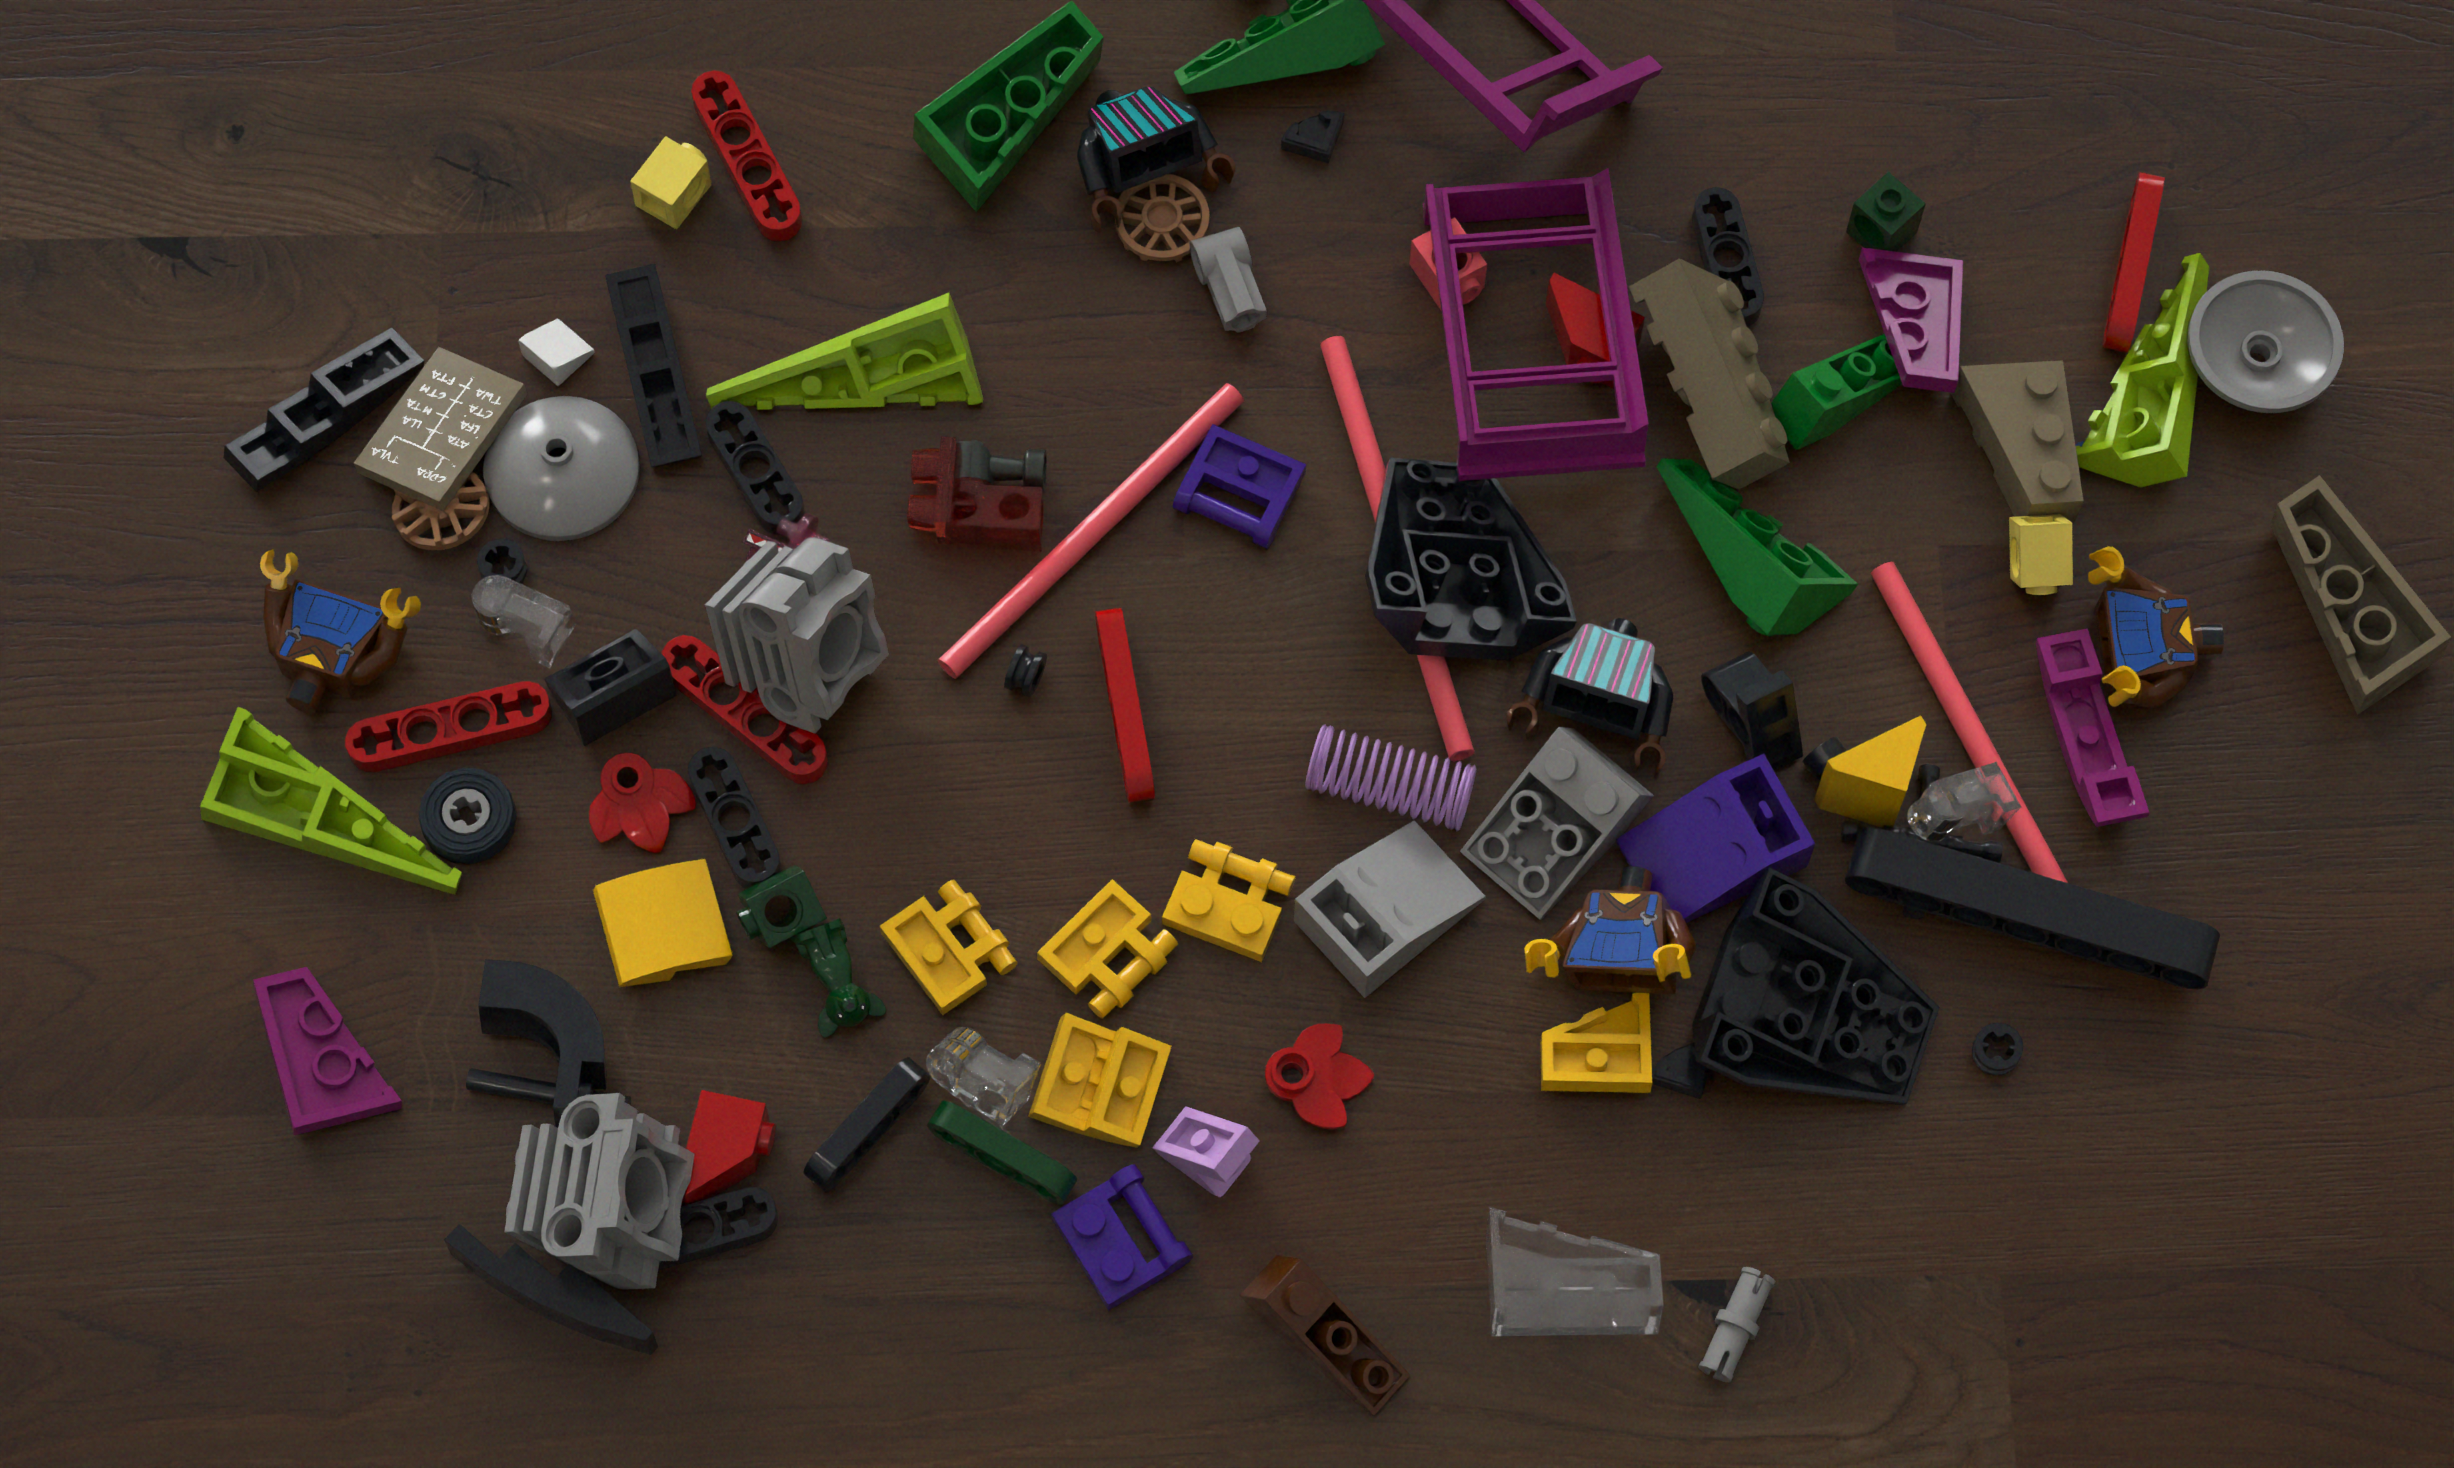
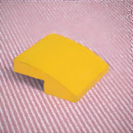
[593,859,733,987]
[1028,1013,1172,1148]

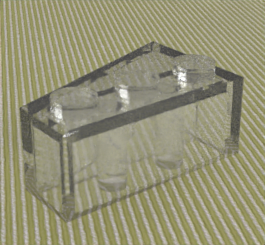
[1486,1206,1664,1336]

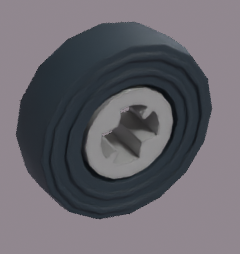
[418,768,517,864]

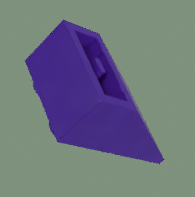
[1616,754,1815,923]

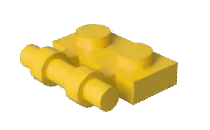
[1162,839,1295,962]
[1037,879,1178,1019]
[880,880,1018,1015]

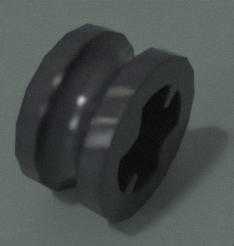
[477,539,527,592]
[1004,644,1047,697]
[1972,1022,2023,1076]

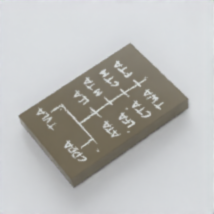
[354,347,528,511]

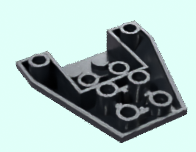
[1365,457,1577,661]
[1692,867,1940,1105]

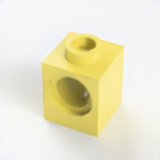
[630,136,712,230]
[2009,514,2073,595]

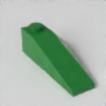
[1174,0,1386,95]
[1656,458,1858,636]

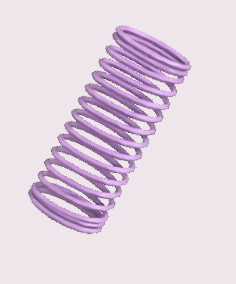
[1305,724,1477,832]

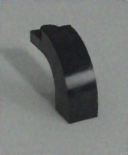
[478,959,607,1128]

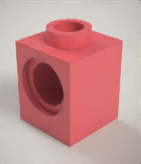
[1409,217,1487,310]

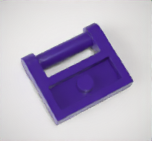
[1172,424,1306,549]
[1051,1164,1193,1311]

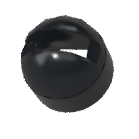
[1803,737,1847,781]

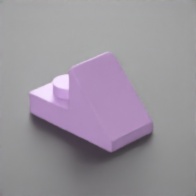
[1153,1106,1260,1197]

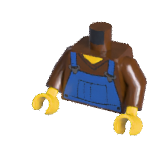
[2088,546,2224,709]
[260,549,421,713]
[1524,866,1696,994]

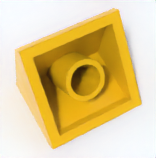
[1814,716,1926,828]

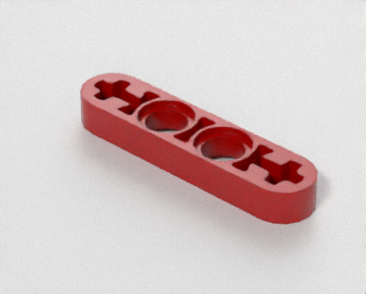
[691,70,802,242]
[2102,172,2165,353]
[1095,607,1155,803]
[662,635,828,784]
[345,681,552,772]

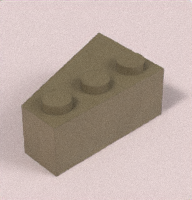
[1951,360,2084,527]

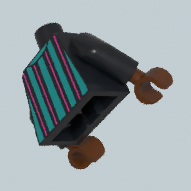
[1077,87,1236,233]
[1506,618,1674,776]

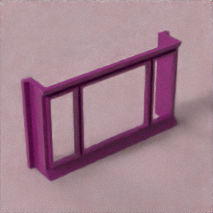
[1362,0,1663,153]
[1422,168,1649,481]

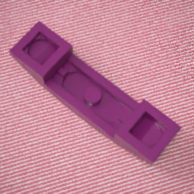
[2036,628,2149,827]

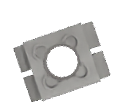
[705,537,889,733]
[504,1093,695,1289]

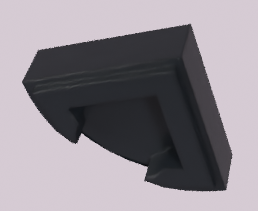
[1281,111,1344,163]
[1652,1042,1710,1099]

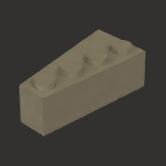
[1629,258,1790,490]
[2270,475,2451,715]

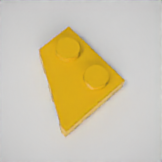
[1540,993,1652,1093]

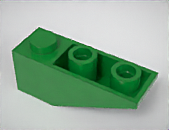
[1771,334,1902,450]

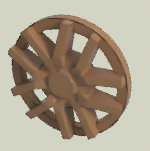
[1115,174,1210,263]
[391,471,489,550]

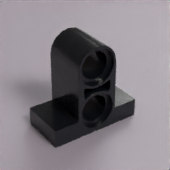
[1701,651,1803,770]

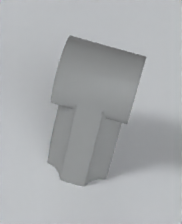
[1189,227,1267,333]

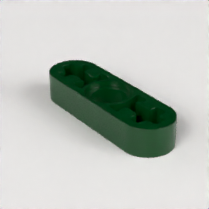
[927,1101,1077,1205]

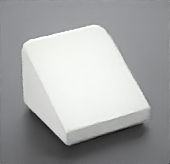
[518,318,595,386]

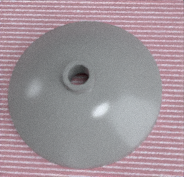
[2187,271,2344,413]
[483,396,640,541]

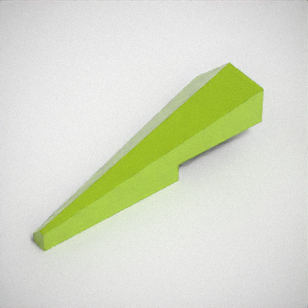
[2076,253,2209,488]
[706,293,983,410]
[200,707,462,895]

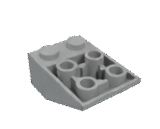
[1460,727,1654,920]
[1294,821,1486,998]

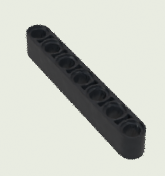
[1845,827,2220,989]

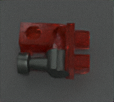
[907,437,1047,552]

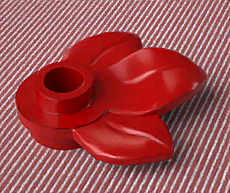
[589,752,696,854]
[1265,1023,1374,1129]

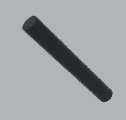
[466,1068,631,1106]

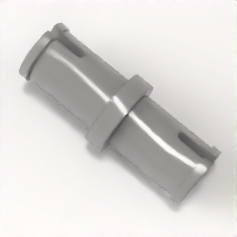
[1698,1267,1776,1382]

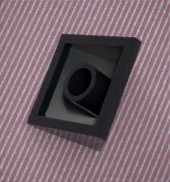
[544,629,677,746]

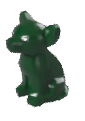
[790,918,886,1037]

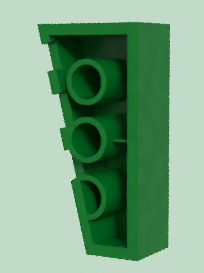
[913,0,1104,212]

